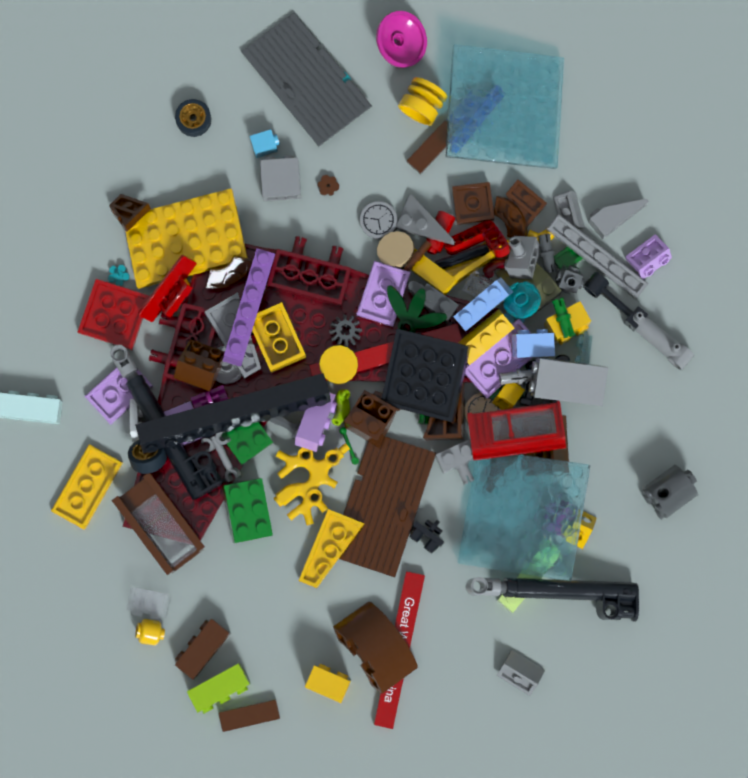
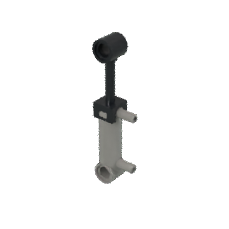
[583,272,694,370]

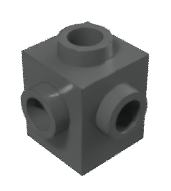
[555,265,585,294]

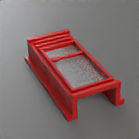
[467,401,566,461]

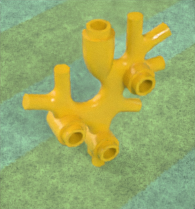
[273,443,350,526]

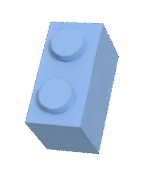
[512,329,555,358]

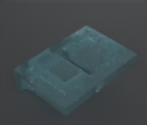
[574,331,592,364]

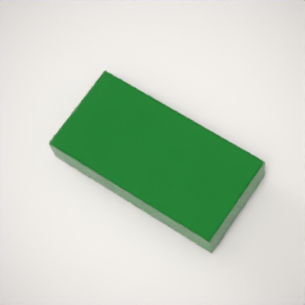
[554,246,583,270]

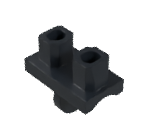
[409,519,444,554]

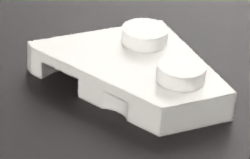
[130,399,143,443]

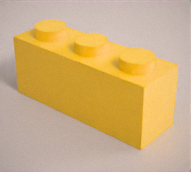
[458,309,514,365]

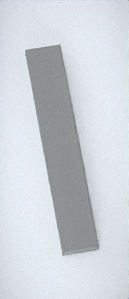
[546,214,648,299]

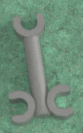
[201,432,241,482]

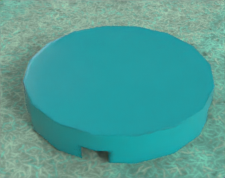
[503,281,541,319]

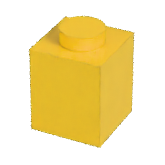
[492,383,525,410]

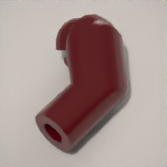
[483,259,506,278]

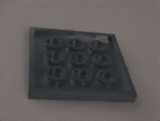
[381,329,471,422]

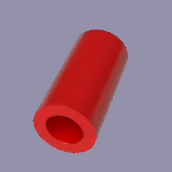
[425,211,456,255]

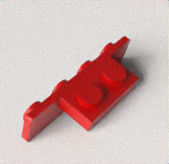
[138,255,197,322]

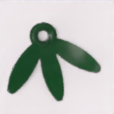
[387,285,447,332]

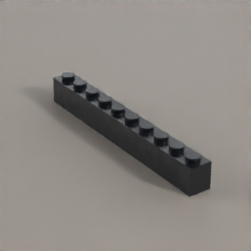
[135,373,331,453]

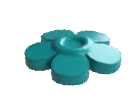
[108,265,130,286]

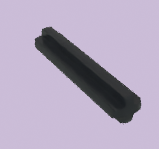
[434,244,489,269]

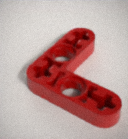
[444,220,510,257]

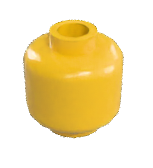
[135,619,165,646]

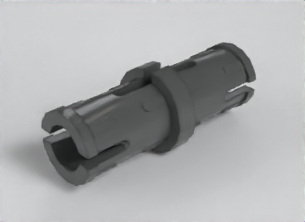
[538,234,557,273]

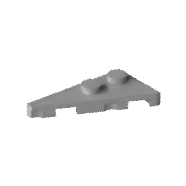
[396,195,455,245]

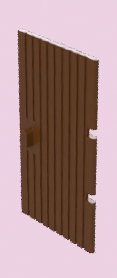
[339,437,436,577]

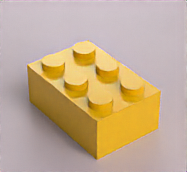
[252,302,306,373]

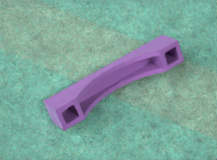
[223,248,275,367]

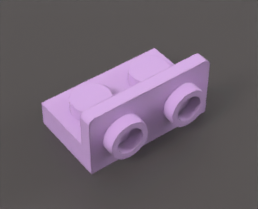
[625,234,672,279]

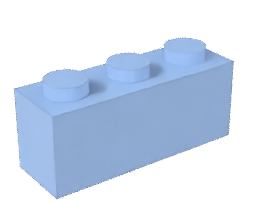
[453,277,513,331]

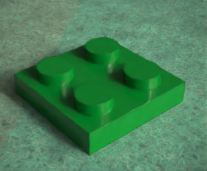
[222,422,273,465]

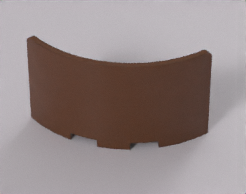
[333,602,418,694]

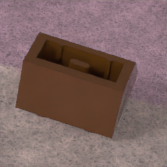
[174,339,225,391]
[344,390,397,447]

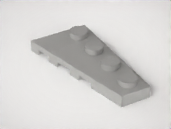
[204,292,261,378]

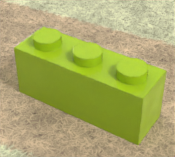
[187,663,250,714]

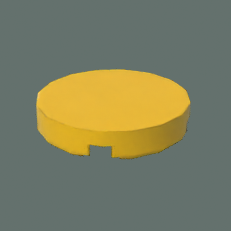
[319,345,358,384]

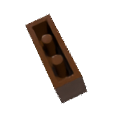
[175,619,231,680]

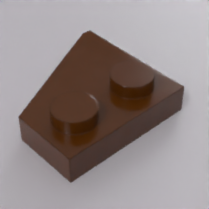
[506,179,547,228]
[109,194,151,232]

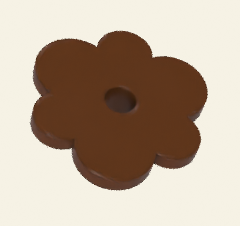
[318,175,339,196]

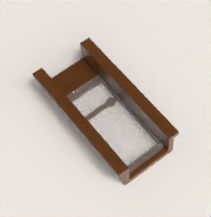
[112,473,205,575]

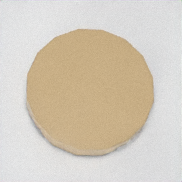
[377,231,415,268]

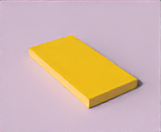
[51,444,123,530]

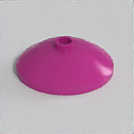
[376,11,427,68]

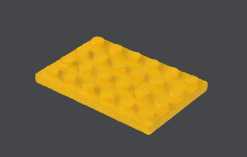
[125,188,248,289]

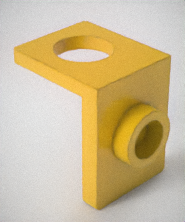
[565,510,597,549]

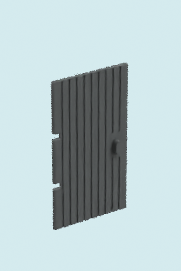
[241,12,372,147]

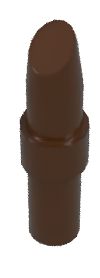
[404,240,431,271]

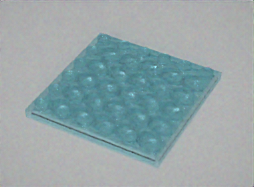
[446,44,564,169]
[458,455,590,582]

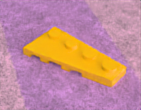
[298,509,364,588]

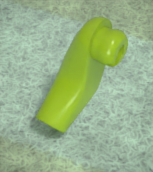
[332,389,351,426]

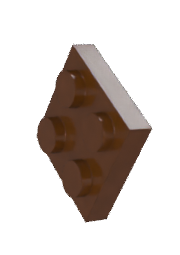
[452,182,495,225]

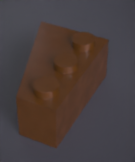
[423,382,465,441]

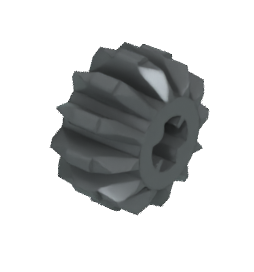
[329,315,362,347]

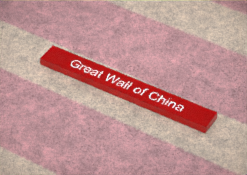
[374,571,425,729]

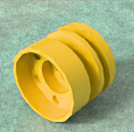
[398,77,448,126]

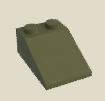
[495,263,562,318]

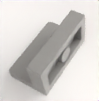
[496,650,545,696]

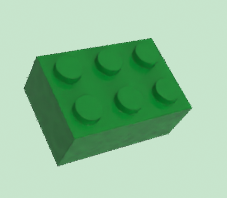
[222,478,273,543]

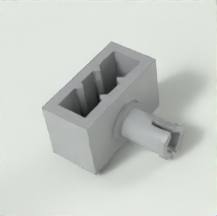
[505,236,541,279]
[435,439,475,485]

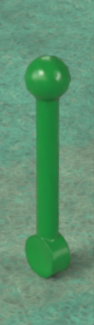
[339,427,359,465]

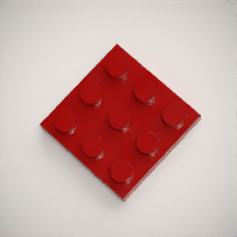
[77,279,150,351]

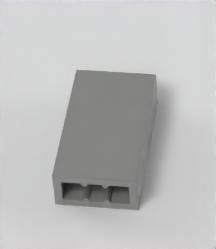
[529,357,608,406]

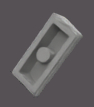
[553,191,585,229]

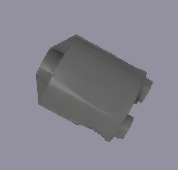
[642,465,698,520]

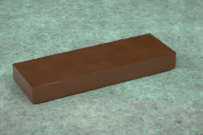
[407,121,456,175]
[219,700,280,732]

